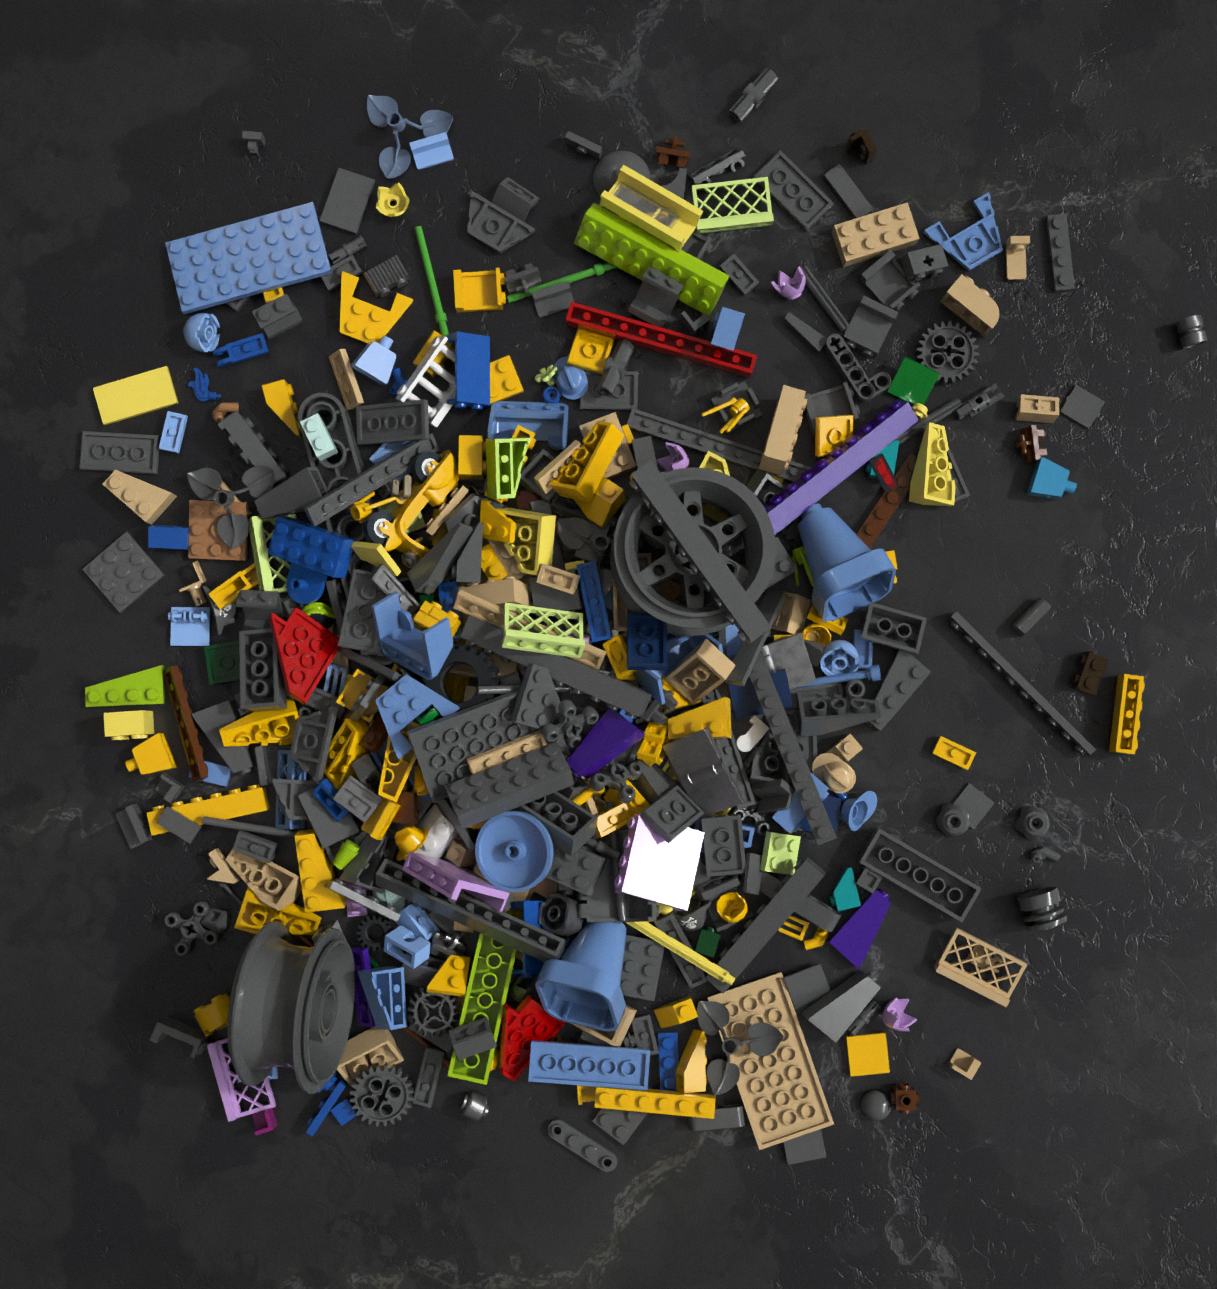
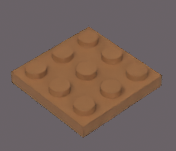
[188,500,249,561]

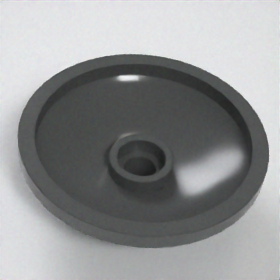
[593,151,650,206]

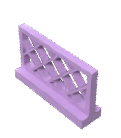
[207,1038,276,1122]

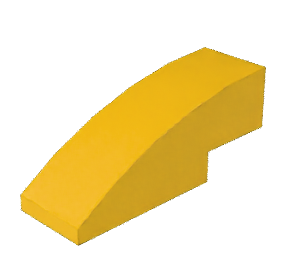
[209,563,259,610]

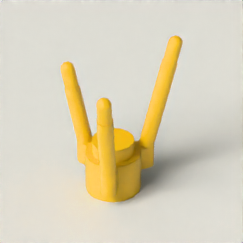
[701,397,750,434]
[351,492,396,523]

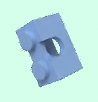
[384,925,431,969]

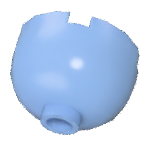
[183,313,220,352]
[820,640,859,676]

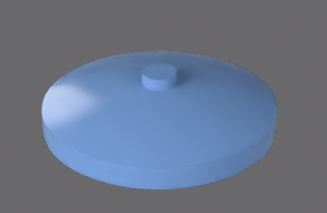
[475,811,554,892]

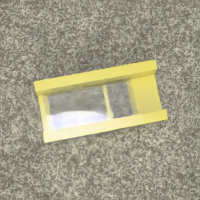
[599,165,703,252]

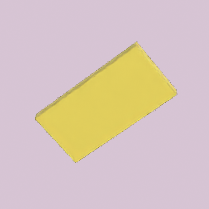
[93,366,179,425]

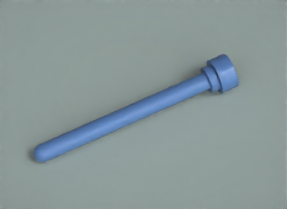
[794,665,881,689]

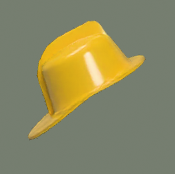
[395,825,428,861]

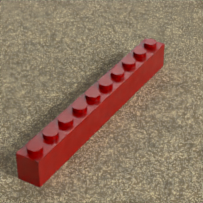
[566,302,757,378]

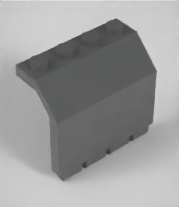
[578,842,659,922]

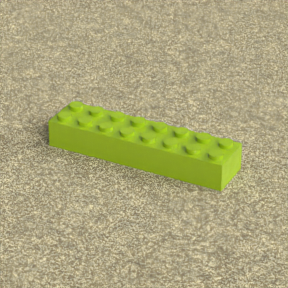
[574,203,730,316]
[448,933,517,1085]

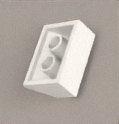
[399,803,459,861]

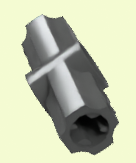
[729,68,778,123]
[597,339,634,397]

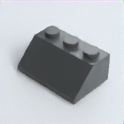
[861,602,927,655]

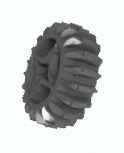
[408,985,462,1038]

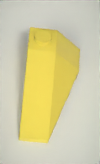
[909,422,956,506]

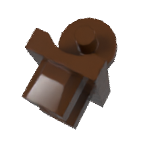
[656,134,691,168]
[1015,425,1047,463]

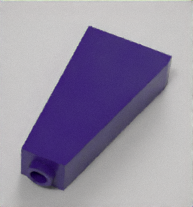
[567,708,645,779]
[827,889,891,969]

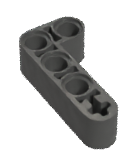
[824,334,891,403]

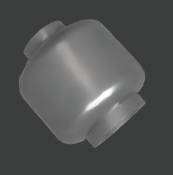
[458,1091,489,1121]

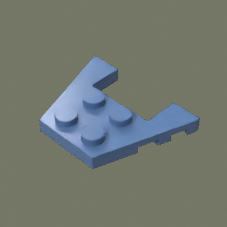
[924,192,1003,271]
[375,674,460,759]

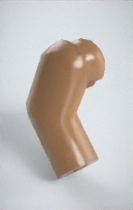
[212,403,239,422]

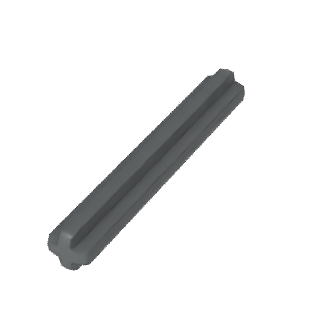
[801,266,849,331]
[895,398,963,445]

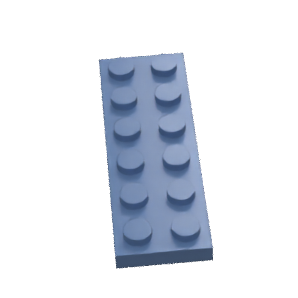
[528,1040,650,1090]

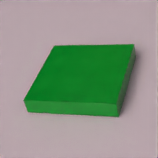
[887,356,940,405]

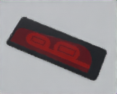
[869,453,899,493]

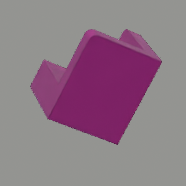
[252,1108,278,1136]

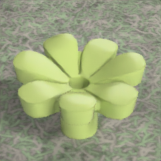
[535,365,558,386]

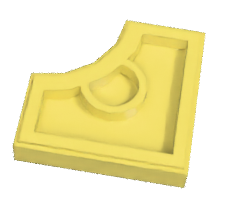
[351,541,401,576]

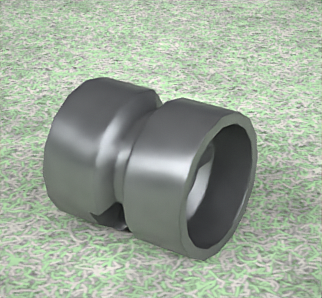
[1176,315,1208,349]

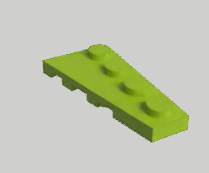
[85,665,165,707]

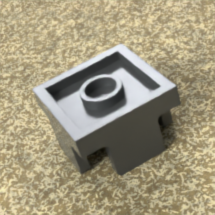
[710,381,762,433]

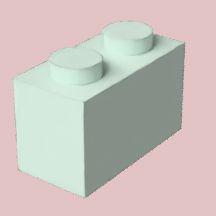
[300,413,338,461]

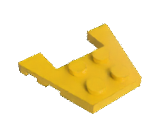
[340,271,413,344]

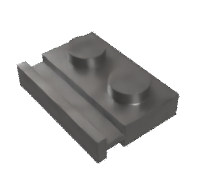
[333,775,382,822]

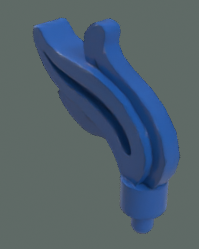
[188,368,221,402]

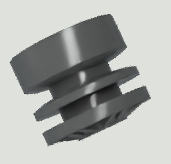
[1017,887,1067,931]

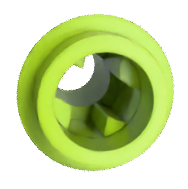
[332,839,360,870]

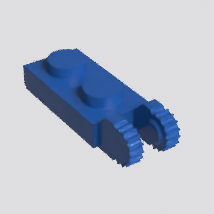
[213,333,269,367]

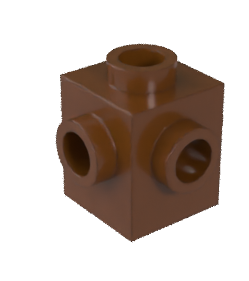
[890,1083,919,1114]

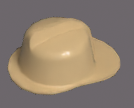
[812,753,856,793]

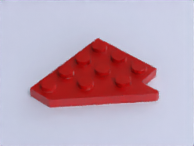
[269,607,340,705]
[499,995,566,1081]

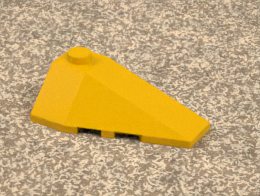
[219,697,299,746]

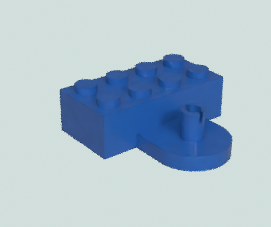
[268,516,356,604]

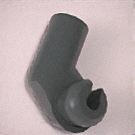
[1030,846,1060,863]

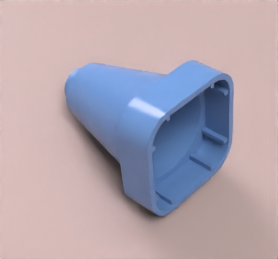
[798,504,896,622]
[535,922,627,1031]

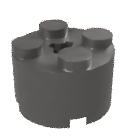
[538,893,583,937]

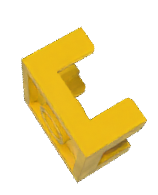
[336,668,389,723]

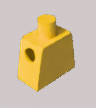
[125,733,177,775]

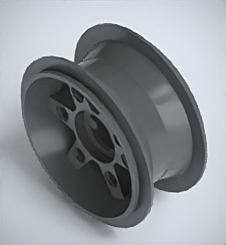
[610,467,776,636]
[227,921,355,1094]

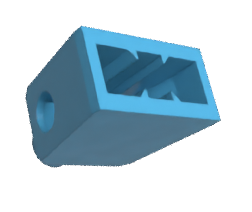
[1026,457,1077,499]

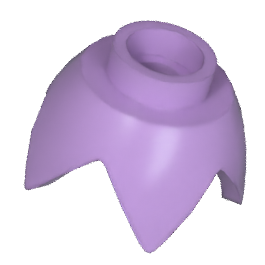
[771,266,806,300]
[656,442,689,474]
[882,997,917,1032]

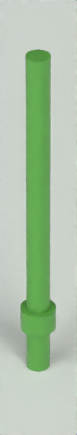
[414,226,449,337]
[507,262,617,303]

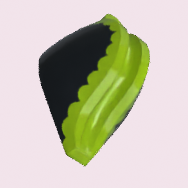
[301,602,336,629]

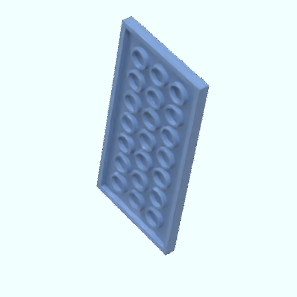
[165,202,332,314]

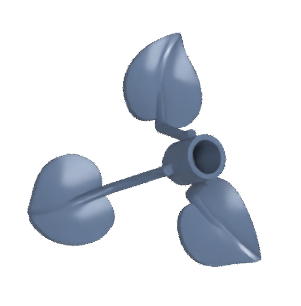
[367,95,453,179]

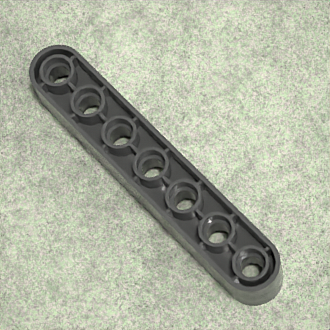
[298,393,395,667]

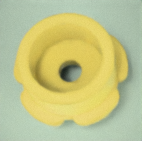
[911,403,928,420]

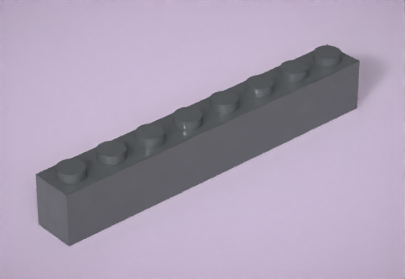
[706,857,826,994]

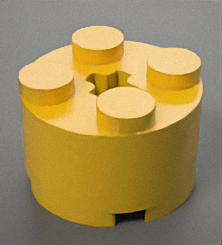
[194,994,230,1037]

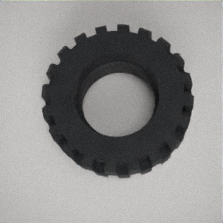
[422,644,501,717]

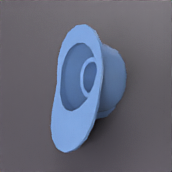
[553,356,588,400]
[839,791,877,831]

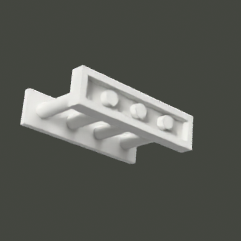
[395,335,455,427]

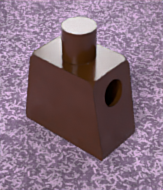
[392,780,418,826]

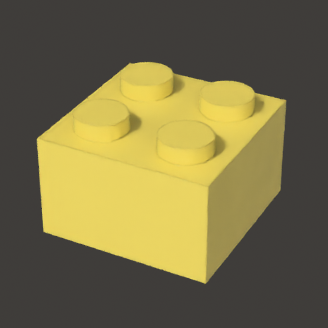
[104,710,154,740]

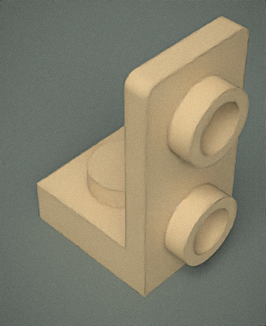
[1005,236,1030,280]

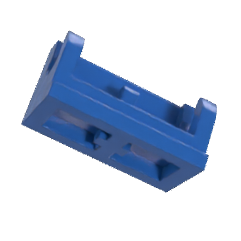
[148,525,189,549]

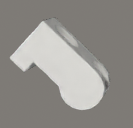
[736,715,770,752]

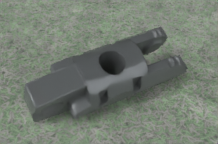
[956,383,1004,420]

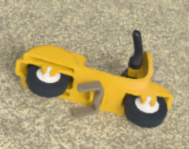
[363,450,459,568]

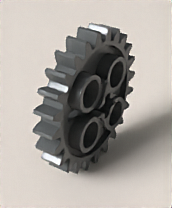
[915,321,979,384]
[349,1062,414,1127]

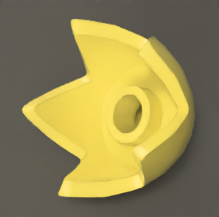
[376,183,409,217]

